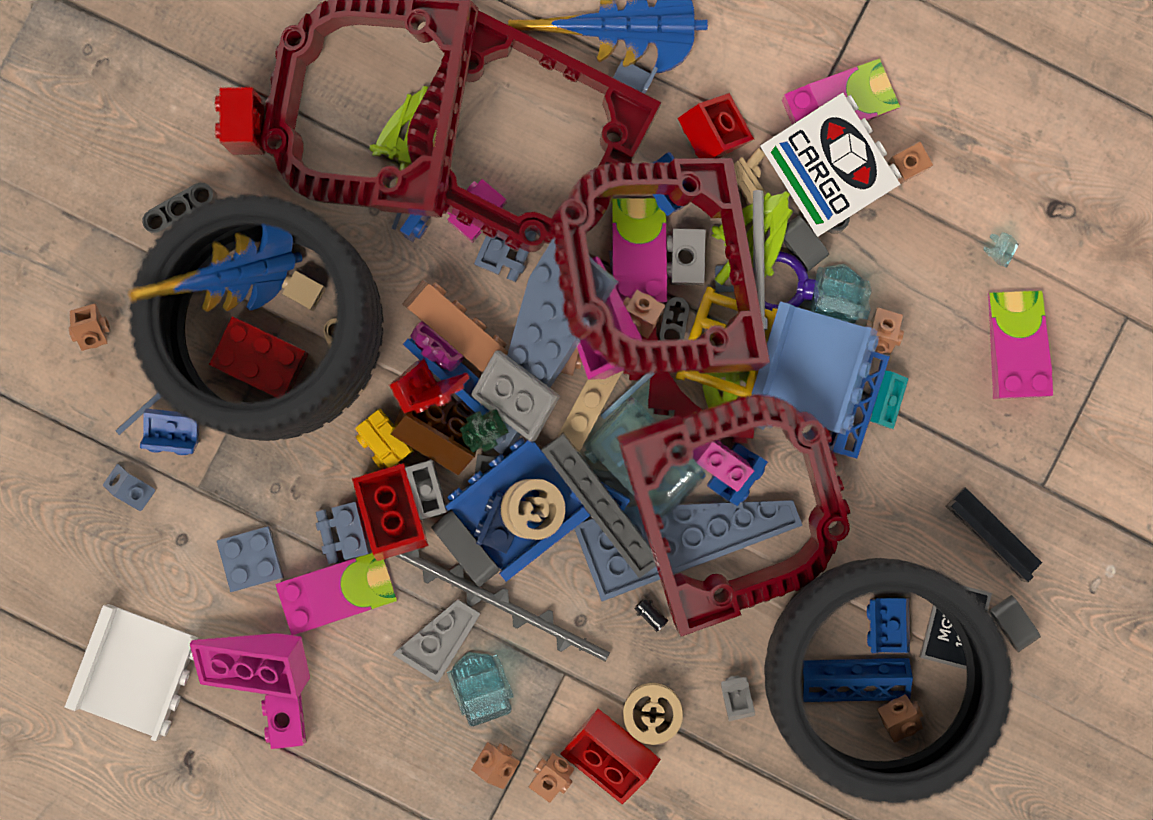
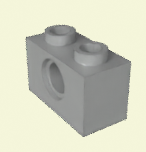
[667,229,705,286]
[405,460,448,520]

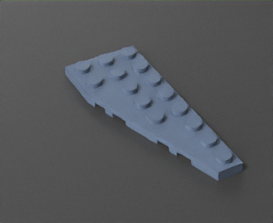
[484,238,618,456]
[574,500,803,601]

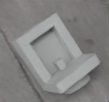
[721,676,755,721]

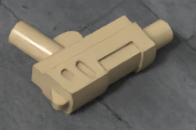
[734,148,766,205]

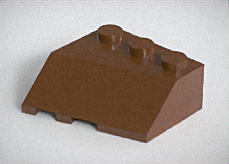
[390,370,486,476]

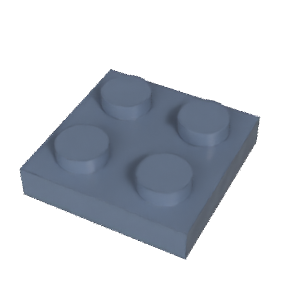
[217,526,284,592]

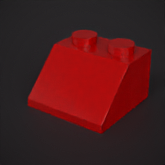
[677,93,754,158]

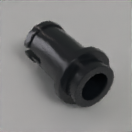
[634,597,668,632]

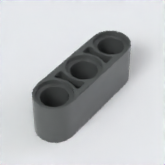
[142,183,217,236]
[431,510,500,587]

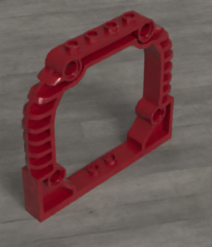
[261,0,479,218]
[407,10,661,252]
[550,158,770,374]
[616,394,851,637]

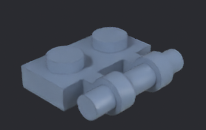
[474,231,537,283]
[315,501,372,564]

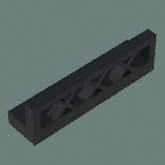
[945,487,1043,583]

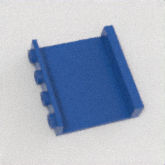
[445,437,590,582]

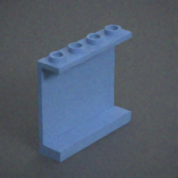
[751,301,879,435]

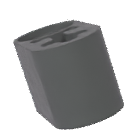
[783,215,829,271]
[659,297,689,341]
[989,595,1041,652]

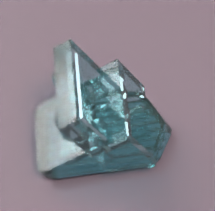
[810,264,872,324]
[446,652,514,727]

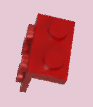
[389,359,470,413]

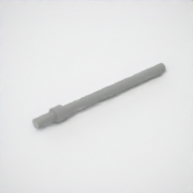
[753,190,768,333]

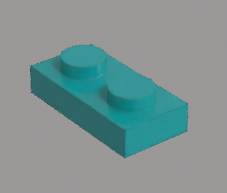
[870,370,909,430]

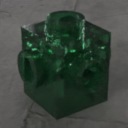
[460,409,509,453]

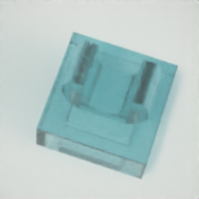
[983,232,1019,268]

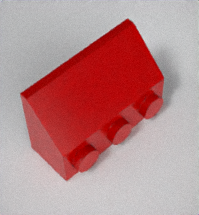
[560,708,661,805]

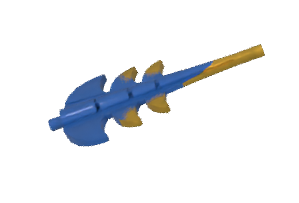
[508,0,708,73]
[129,225,302,312]

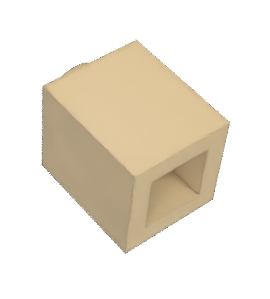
[282,270,326,311]

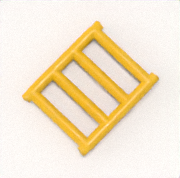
[675,286,778,397]

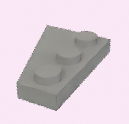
[392,599,481,682]

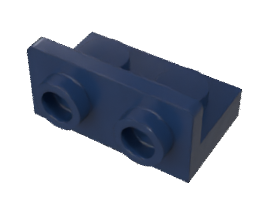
[474,491,521,554]

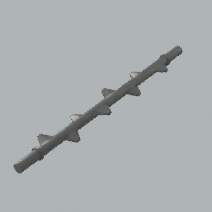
[396,549,610,662]

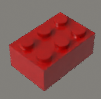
[215,87,265,155]
[209,316,309,398]
[352,463,429,561]

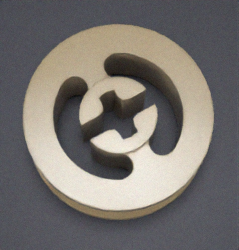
[501,479,565,539]
[623,683,683,745]

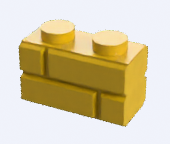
[355,409,415,470]

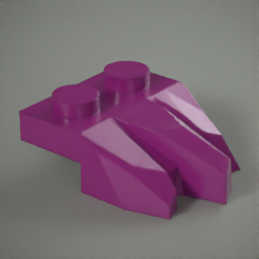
[410,321,465,372]

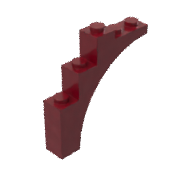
[623,326,754,449]

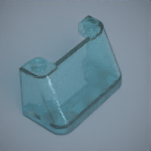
[584,396,706,520]

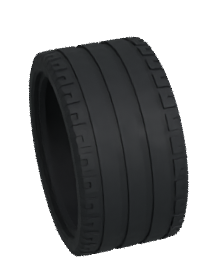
[129,194,384,441]
[764,558,1014,804]

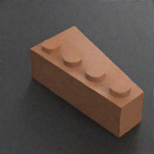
[402,280,508,373]

